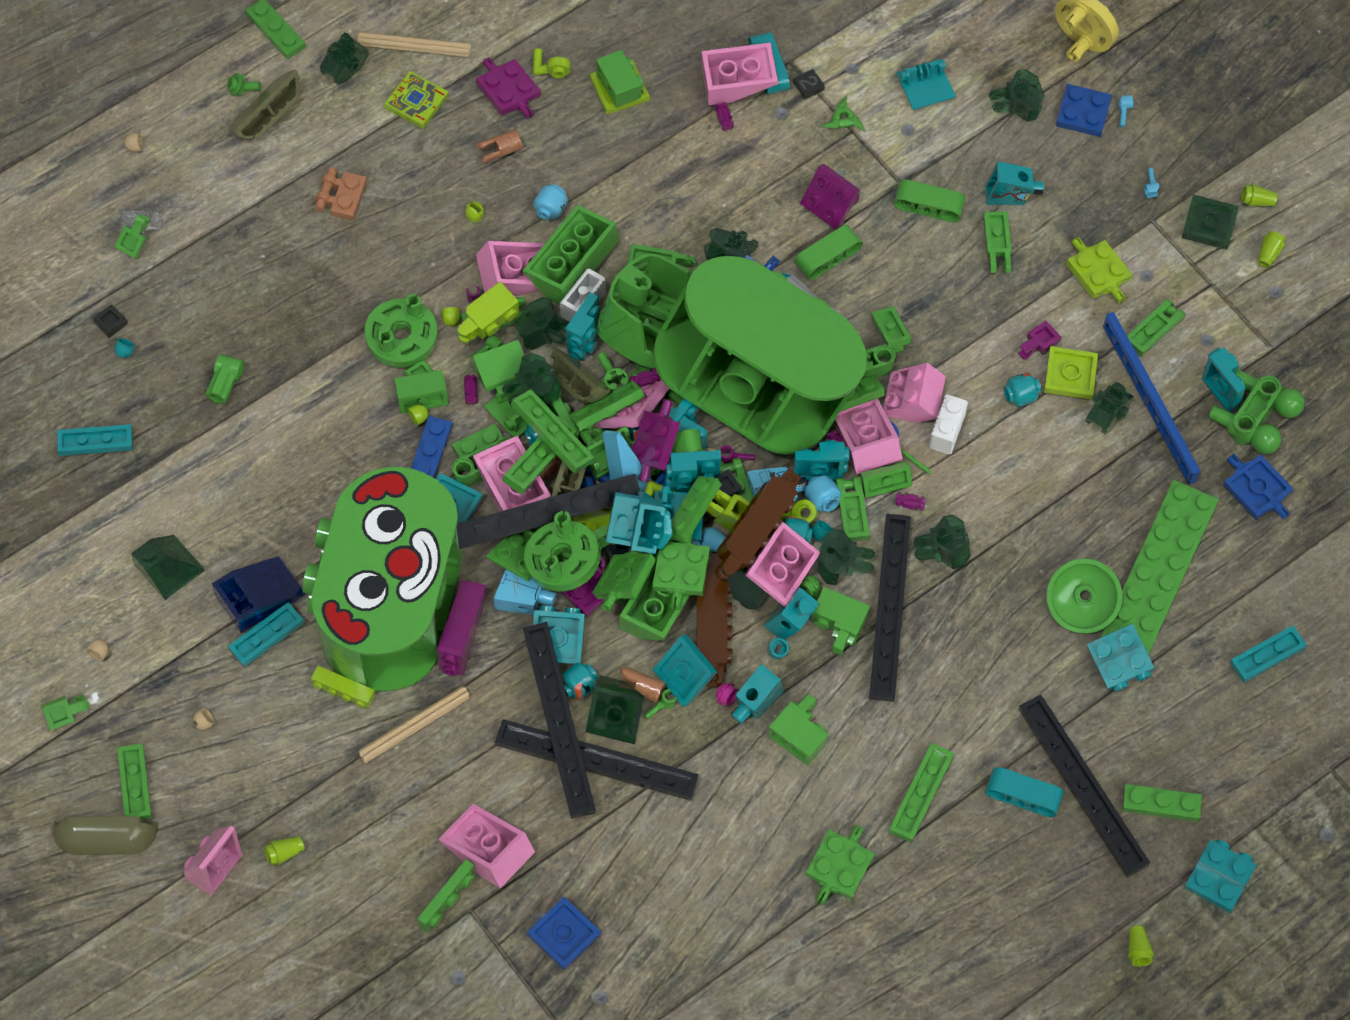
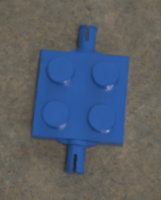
[1223,453,1294,520]

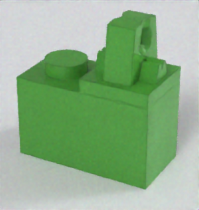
[811,587,870,656]
[768,694,828,766]

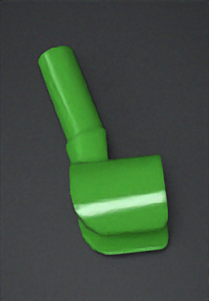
[470,336,503,359]
[644,689,677,719]

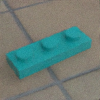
[57,424,133,456]
[228,602,304,668]
[1229,625,1307,683]

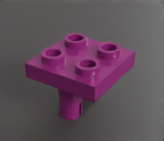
[800,163,860,230]
[560,558,606,618]

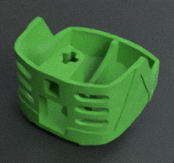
[596,254,690,369]

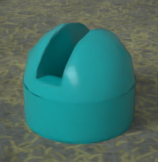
[114,338,135,358]
[812,520,833,542]
[768,638,789,660]

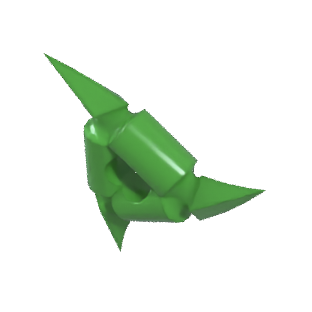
[819,96,865,132]
[577,427,605,448]

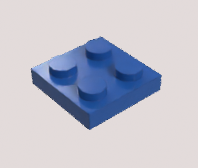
[1056,84,1112,137]
[527,897,601,970]

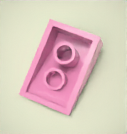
[701,43,778,105]
[476,241,545,296]
[834,398,903,474]
[473,436,551,512]
[746,522,820,607]
[439,804,535,888]
[183,826,242,896]

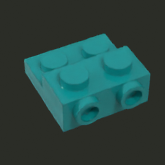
[565,292,601,361]
[1201,347,1246,414]
[793,440,849,482]
[665,450,721,492]
[533,606,585,664]
[1087,624,1154,692]
[1184,839,1257,913]

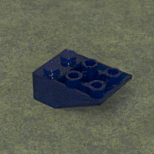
[212,556,305,633]

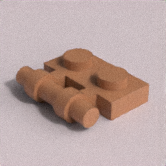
[315,167,367,221]

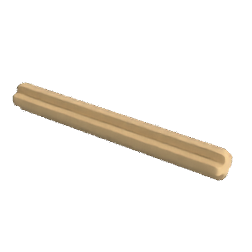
[357,32,471,57]
[359,686,470,763]

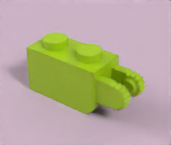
[457,281,519,344]
[706,490,769,536]

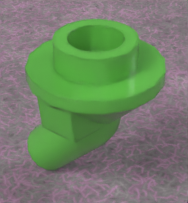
[227,73,261,96]

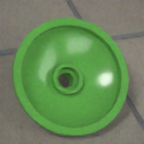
[1047,558,1122,634]

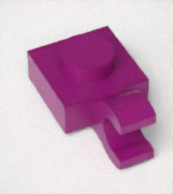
[1018,321,1062,360]

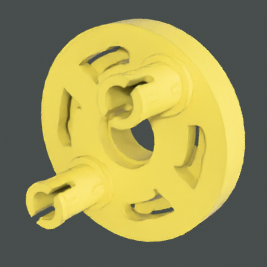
[1055,0,1119,62]

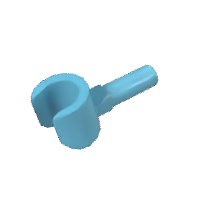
[1118,95,1134,128]
[1144,168,1159,198]

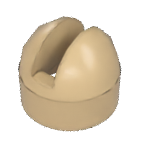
[124,132,143,152]
[86,639,109,661]
[192,708,215,730]

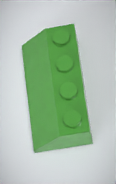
[523,205,619,305]
[619,540,711,640]

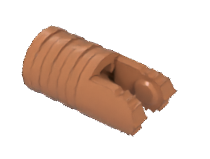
[476,129,523,163]
[617,667,666,703]

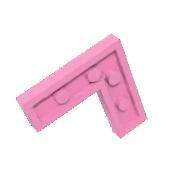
[593,379,669,429]

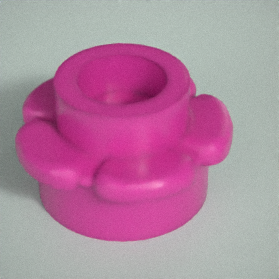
[715,683,738,707]

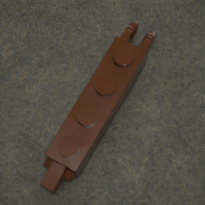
[715,468,801,580]
[696,553,732,687]

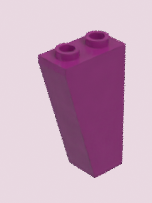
[437,580,487,676]

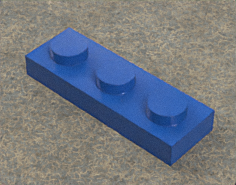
[411,416,452,478]

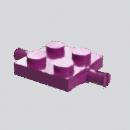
[476,57,541,119]
[632,399,680,482]

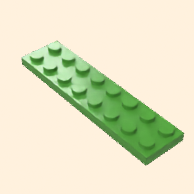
[1101,480,1219,655]

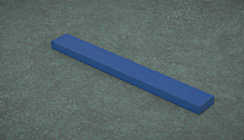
[1103,312,1201,485]

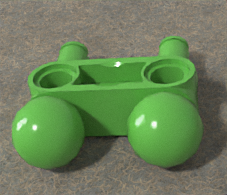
[1209,369,1305,455]

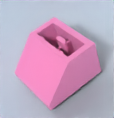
[883,363,946,423]

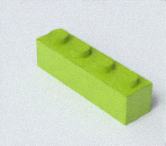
[311,665,376,709]

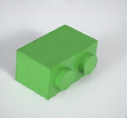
[596,50,644,108]

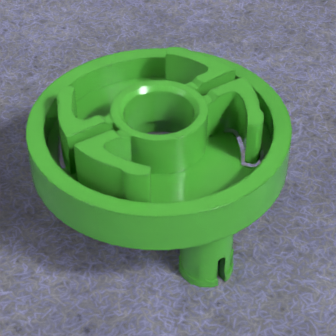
[365,294,438,368]
[524,511,601,592]

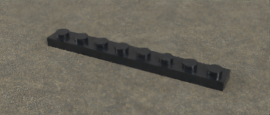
[457,473,640,549]
[869,514,911,702]
[523,622,596,819]
[1018,694,1150,878]
[495,719,699,801]

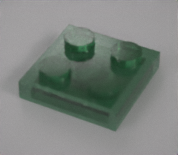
[1181,194,1239,250]

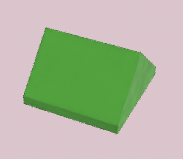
[470,340,531,392]

